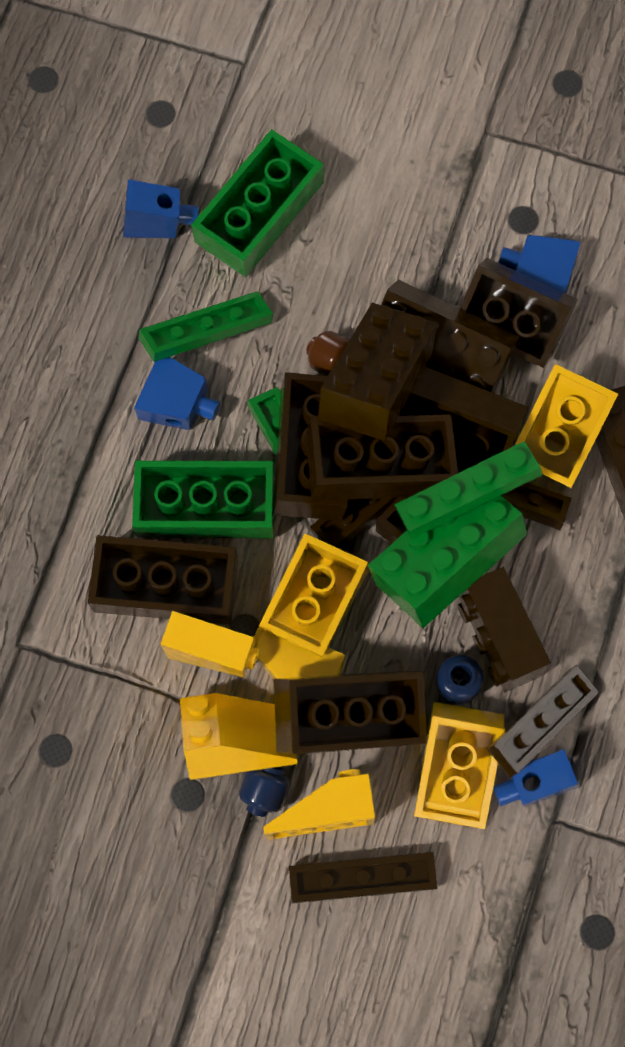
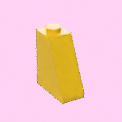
[160,611,259,678]
[254,628,346,680]

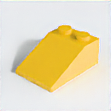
[514,364,618,488]
[259,533,368,658]
[180,693,298,780]
[414,702,505,829]
[263,769,375,840]

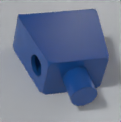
[123,180,198,238]
[498,235,581,293]
[134,357,220,430]
[493,749,579,807]

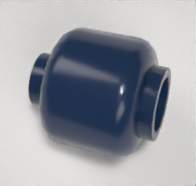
[436,655,484,704]
[239,767,291,817]

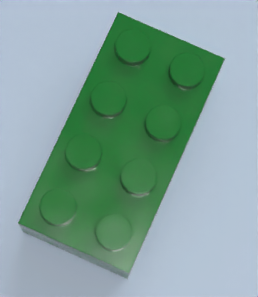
[191,129,324,278]
[132,460,275,539]
[368,496,527,629]

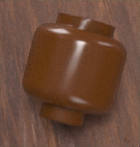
[307,331,350,376]

